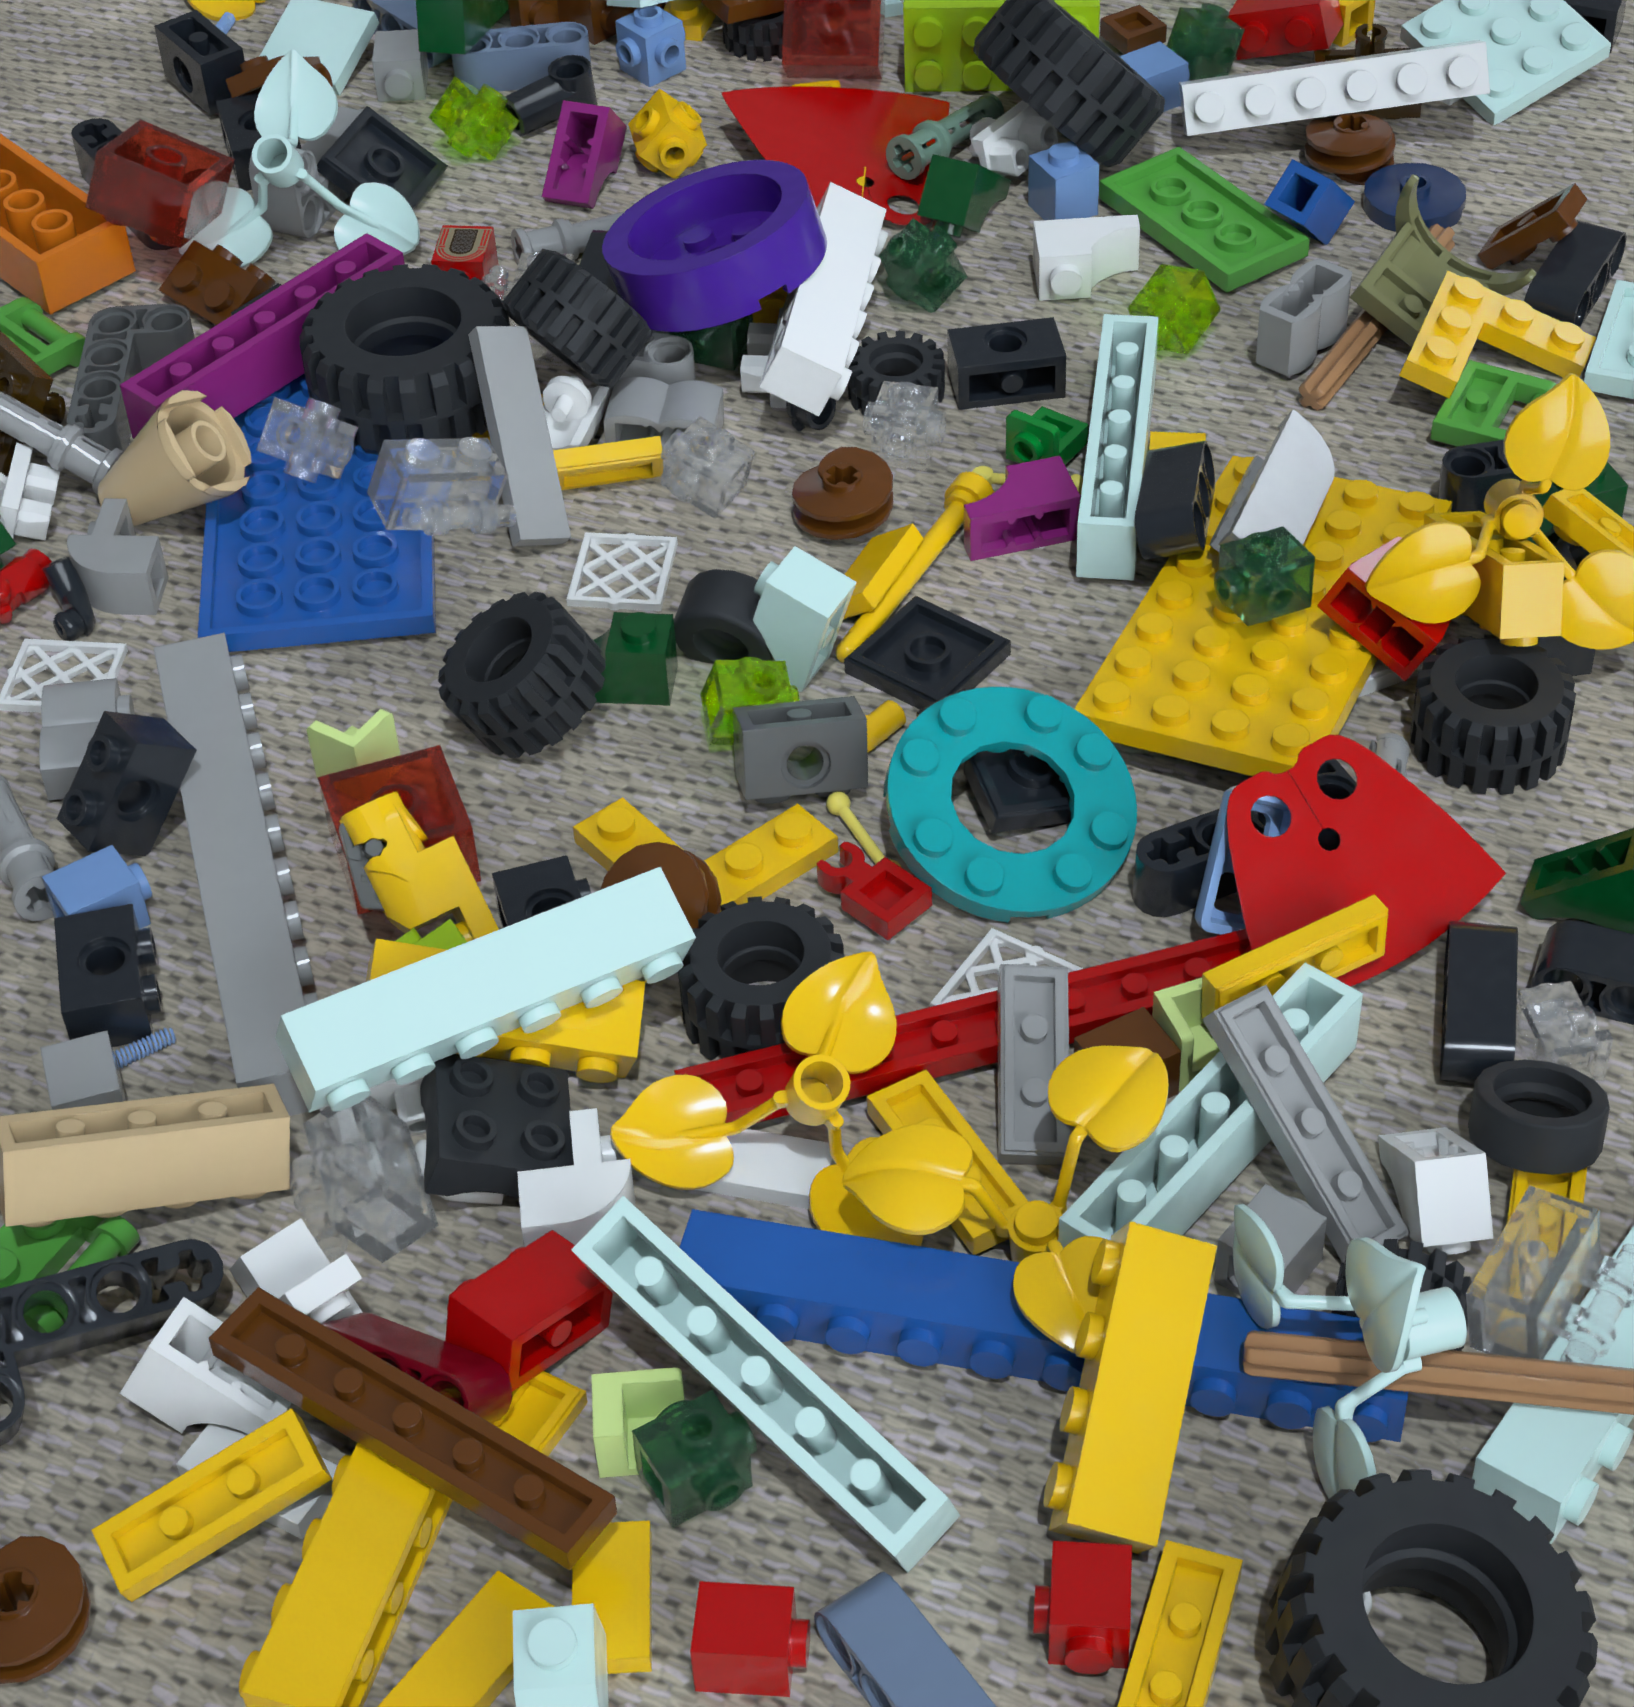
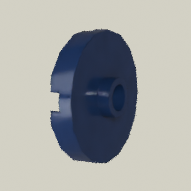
[1363,163,1466,232]

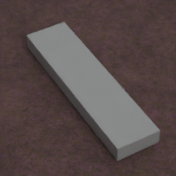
[468,326,571,547]
[1202,985,1410,1263]

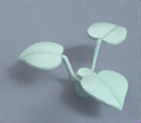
[179,49,420,267]
[1233,1204,1467,1499]

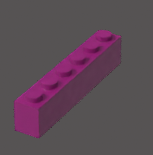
[120,233,405,439]

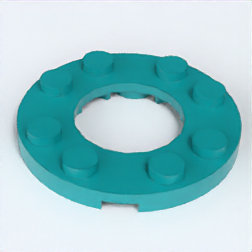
[883,687,1137,922]

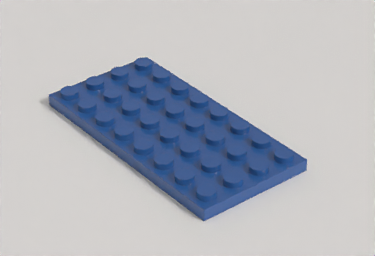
[198,374,436,652]

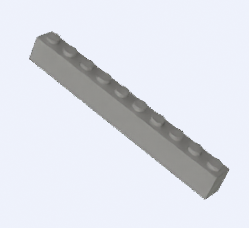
[153,633,318,1116]

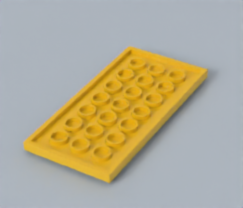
[1074,455,1452,776]

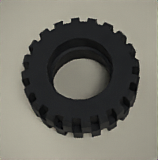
[973,0,1165,167]
[299,264,510,457]
[1265,1469,1598,1707]

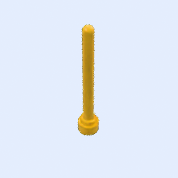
[835,472,994,663]

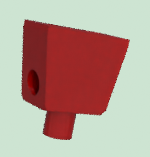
[1317,536,1452,681]

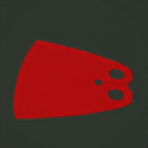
[721,86,950,226]

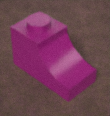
[541,100,627,209]
[964,456,1081,561]

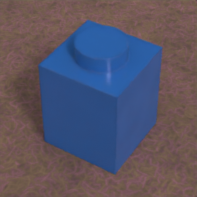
[1264,159,1355,245]

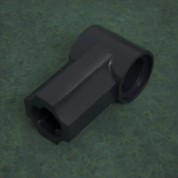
[500,55,598,137]

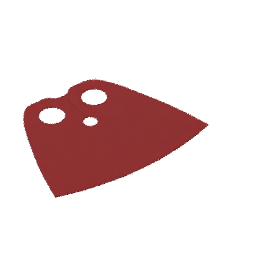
[1227,735,1506,987]

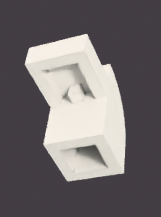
[517,1108,635,1247]
[229,1218,363,1324]

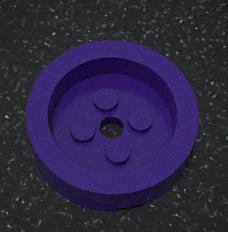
[602,160,827,332]

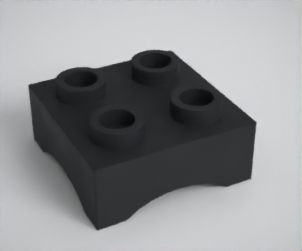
[420,1054,574,1198]

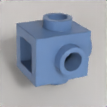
[615,5,686,87]

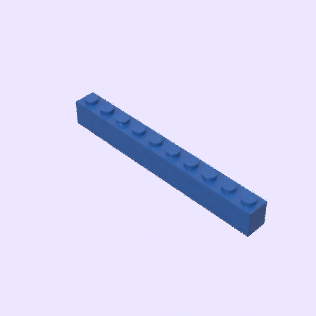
[679,1209,1408,1442]

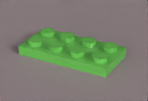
[1099,147,1310,292]

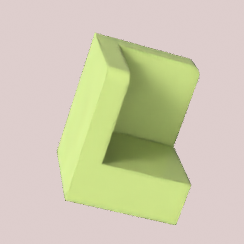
[306,709,402,799]
[1152,978,1220,1091]
[591,1367,689,1478]

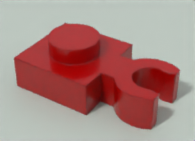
[816,841,932,940]

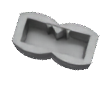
[1256,258,1352,376]
[604,377,724,463]
[39,678,135,800]

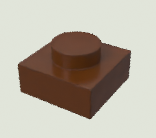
[1100,4,1167,54]

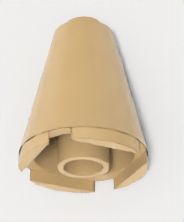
[98,390,251,526]

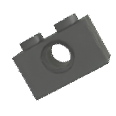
[733,696,868,804]

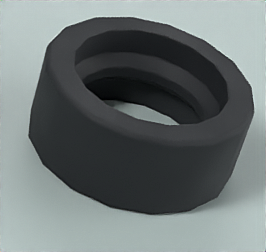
[1468,1059,1610,1175]

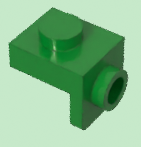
[1006,406,1089,465]

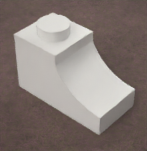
[1033,215,1140,301]
[1378,1127,1493,1255]
[120,1297,291,1434]

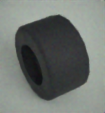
[674,569,774,673]

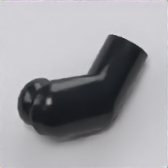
[42,556,96,641]

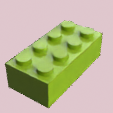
[903,0,1100,92]

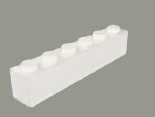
[1179,40,1490,136]
[759,182,888,416]

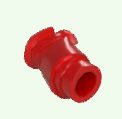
[0,548,52,624]

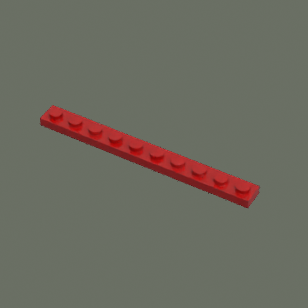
[674,929,1252,1123]

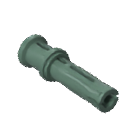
[886,93,1004,180]

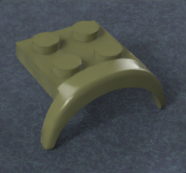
[1349,174,1536,348]

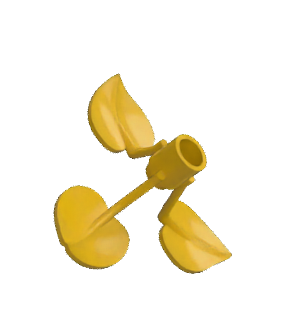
[1365,373,1634,650]
[610,951,924,1246]
[843,1046,1169,1354]

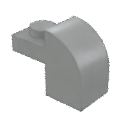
[67,498,169,615]

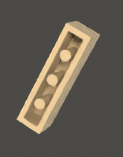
[0,1084,290,1227]

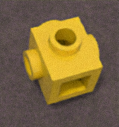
[628,88,707,179]

